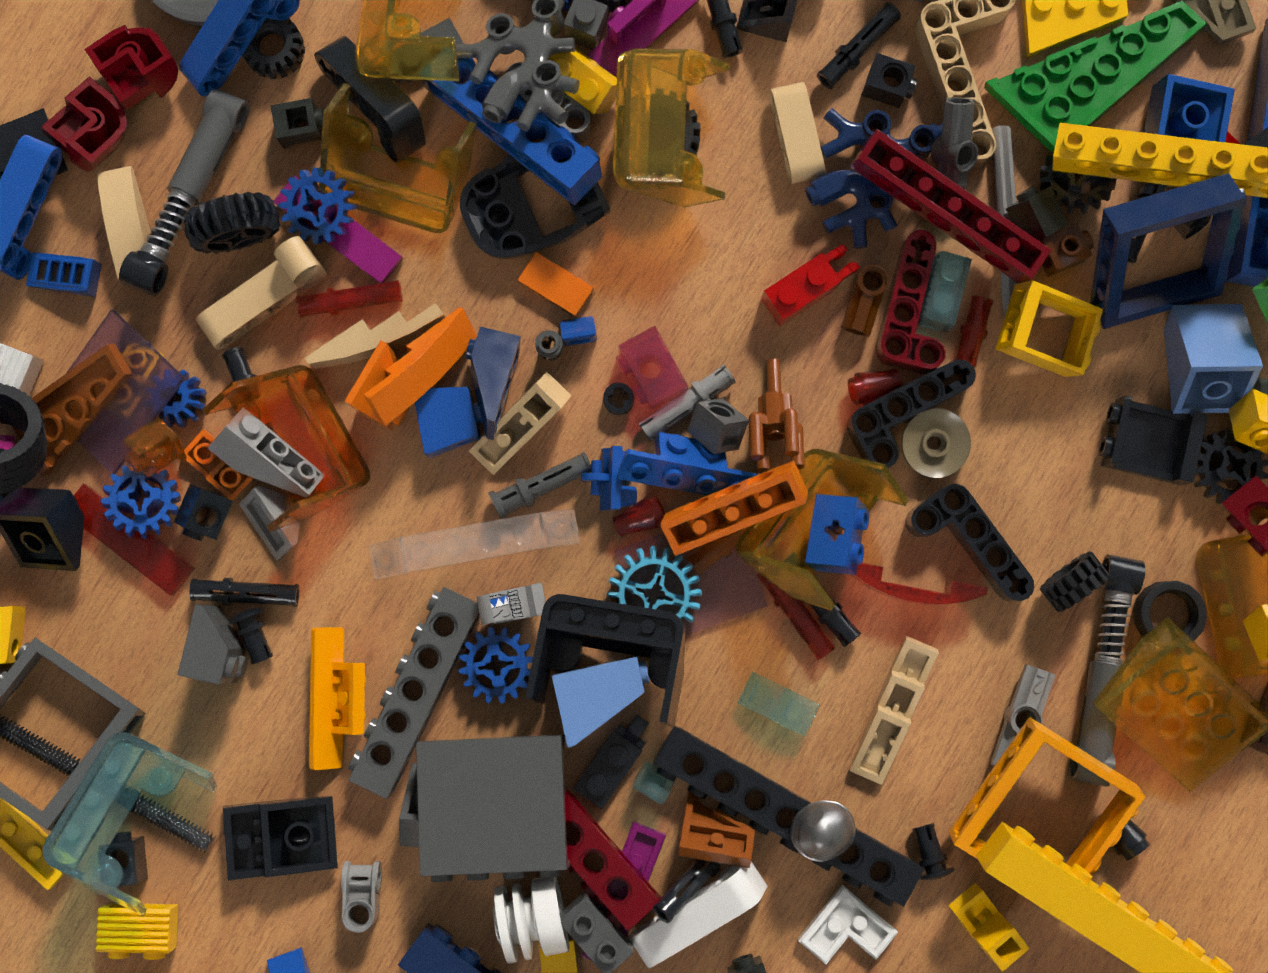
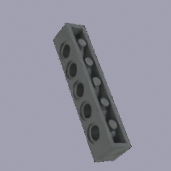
[348,587,480,799]

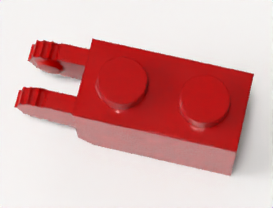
[761,244,860,327]

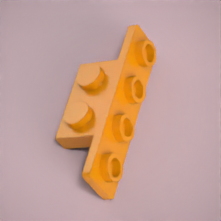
[309,627,366,770]

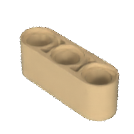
[769,82,825,185]

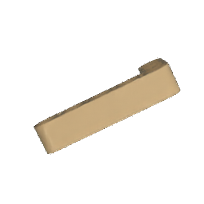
[915,0,1016,169]

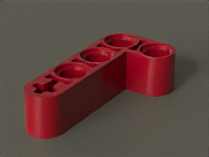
[876,230,946,374]

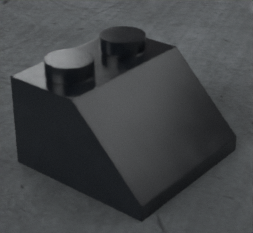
[0,488,85,571]

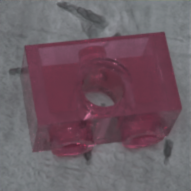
[616,326,688,411]

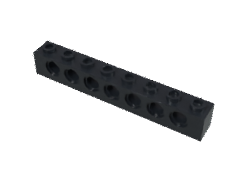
[653,725,924,907]

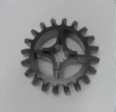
[184,192,280,254]

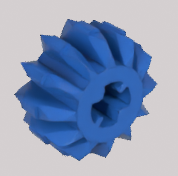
[145,369,207,428]

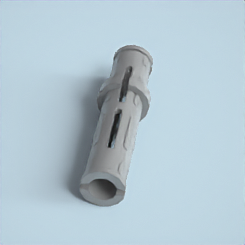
[638,364,736,441]

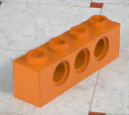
[660,460,808,556]

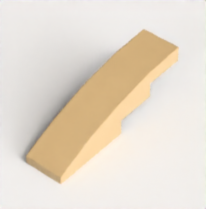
[304,303,445,369]
[849,635,939,785]

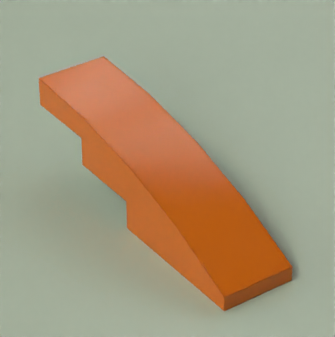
[363,307,477,426]

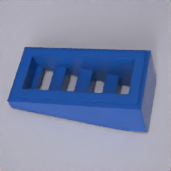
[26,252,102,297]

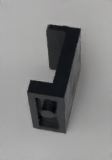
[1099,396,1208,486]

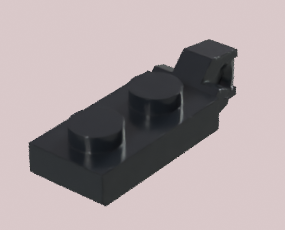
[573,714,649,809]

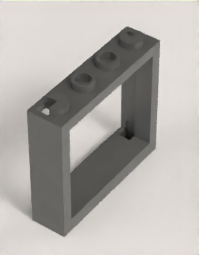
[0,638,145,832]

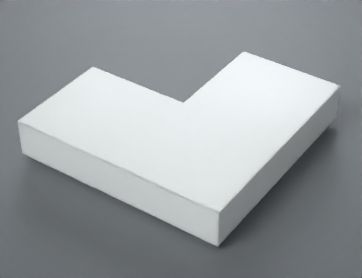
[797,884,898,964]

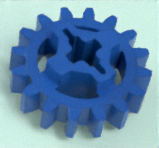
[279,168,357,244]
[101,462,181,539]
[459,627,533,704]

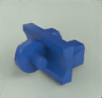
[581,446,637,511]

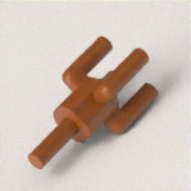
[749,358,805,473]

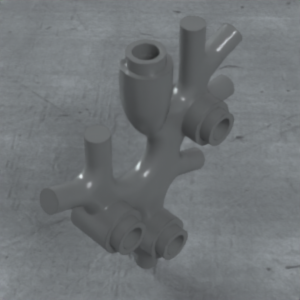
[454,0,580,131]

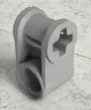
[341,861,382,933]

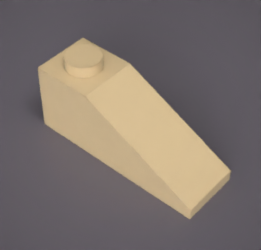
[469,372,571,475]

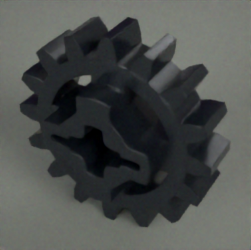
[1039,155,1117,214]
[1194,429,1268,504]

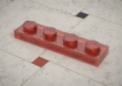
[74,483,195,596]

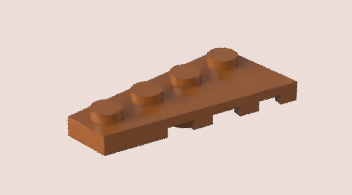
[12,344,133,476]

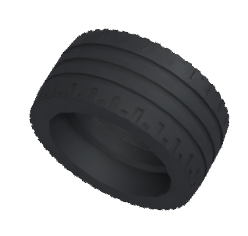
[0,383,47,495]

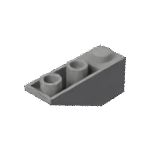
[208,407,325,498]

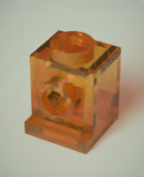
[123,417,187,477]

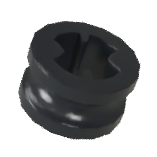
[603,382,634,415]

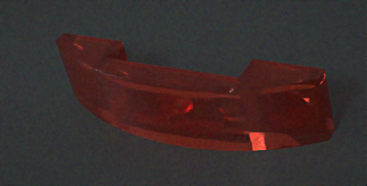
[851,563,988,605]

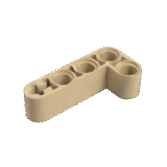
[196,236,327,350]

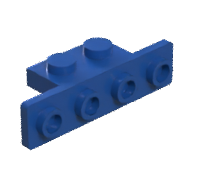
[618,432,758,495]

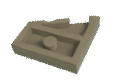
[1172,0,1256,44]

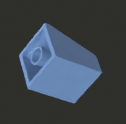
[1164,304,1263,414]
[552,656,650,748]

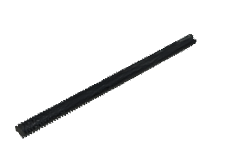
[0,714,216,853]

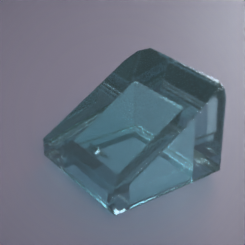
[633,762,674,805]

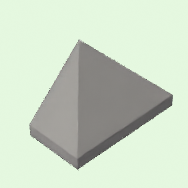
[239,486,304,561]

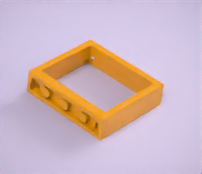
[949,717,1146,875]

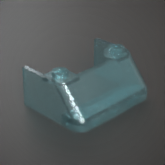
[43,732,217,916]

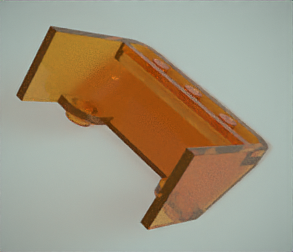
[203,365,370,532]

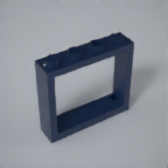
[1090,173,1246,329]

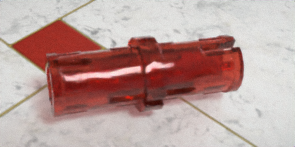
[955,295,994,368]

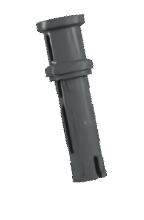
[489,452,591,520]

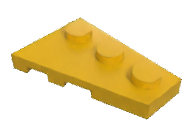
[1022,0,1128,58]

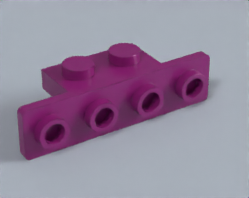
[587,0,700,77]

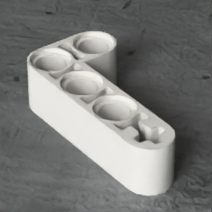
[628,861,767,968]

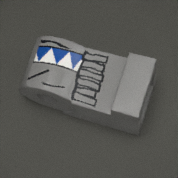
[476,583,545,625]

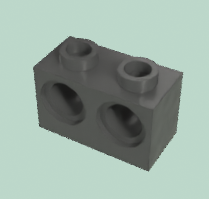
[559,891,634,973]

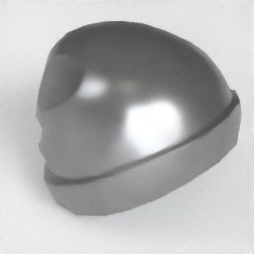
[790,800,856,862]

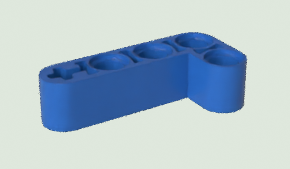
[179,0,300,97]
[0,135,62,280]

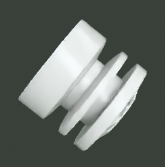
[493,877,569,964]

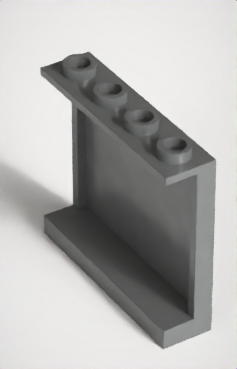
[416,734,570,882]

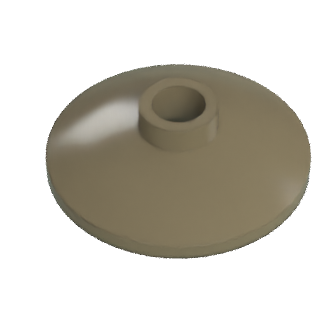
[901,408,971,478]

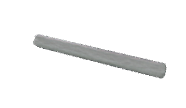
[992,125,1018,318]

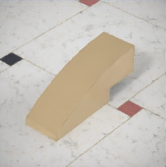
[97,166,151,279]

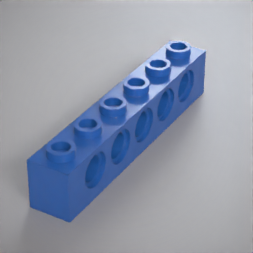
[419,43,602,205]

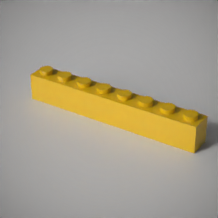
[976,822,1233,973]

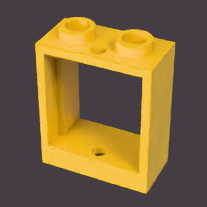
[995,280,1103,377]

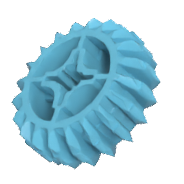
[607,546,702,622]

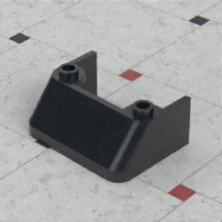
[525,594,685,727]

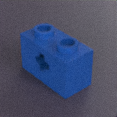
[805,494,869,575]

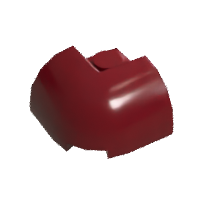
[84,25,178,110]
[41,76,127,172]

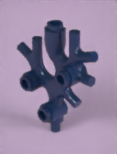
[805,108,942,249]

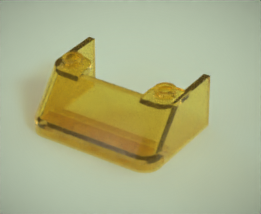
[355,0,460,81]
[613,48,730,208]
[319,83,476,233]
[736,449,909,611]

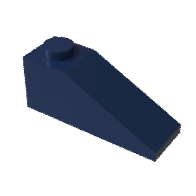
[466,327,521,440]

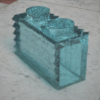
[918,251,972,332]

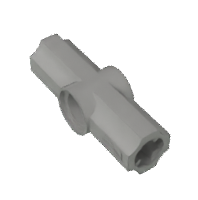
[990,664,1056,766]

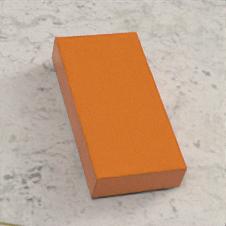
[518,252,594,318]

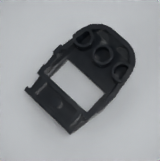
[460,135,610,259]

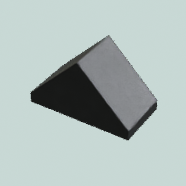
[736,0,798,42]

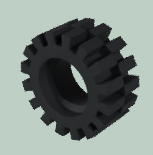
[242,18,305,79]
[1040,551,1110,612]

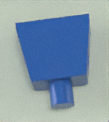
[415,387,482,458]

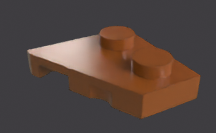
[678,792,755,868]

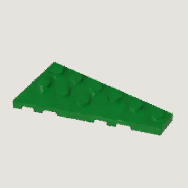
[984,1,1207,155]

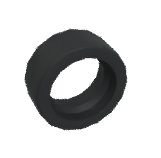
[1133,581,1207,647]

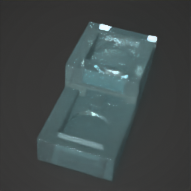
[737,671,820,736]

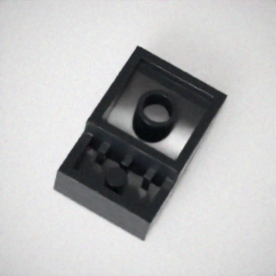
[222,796,338,881]

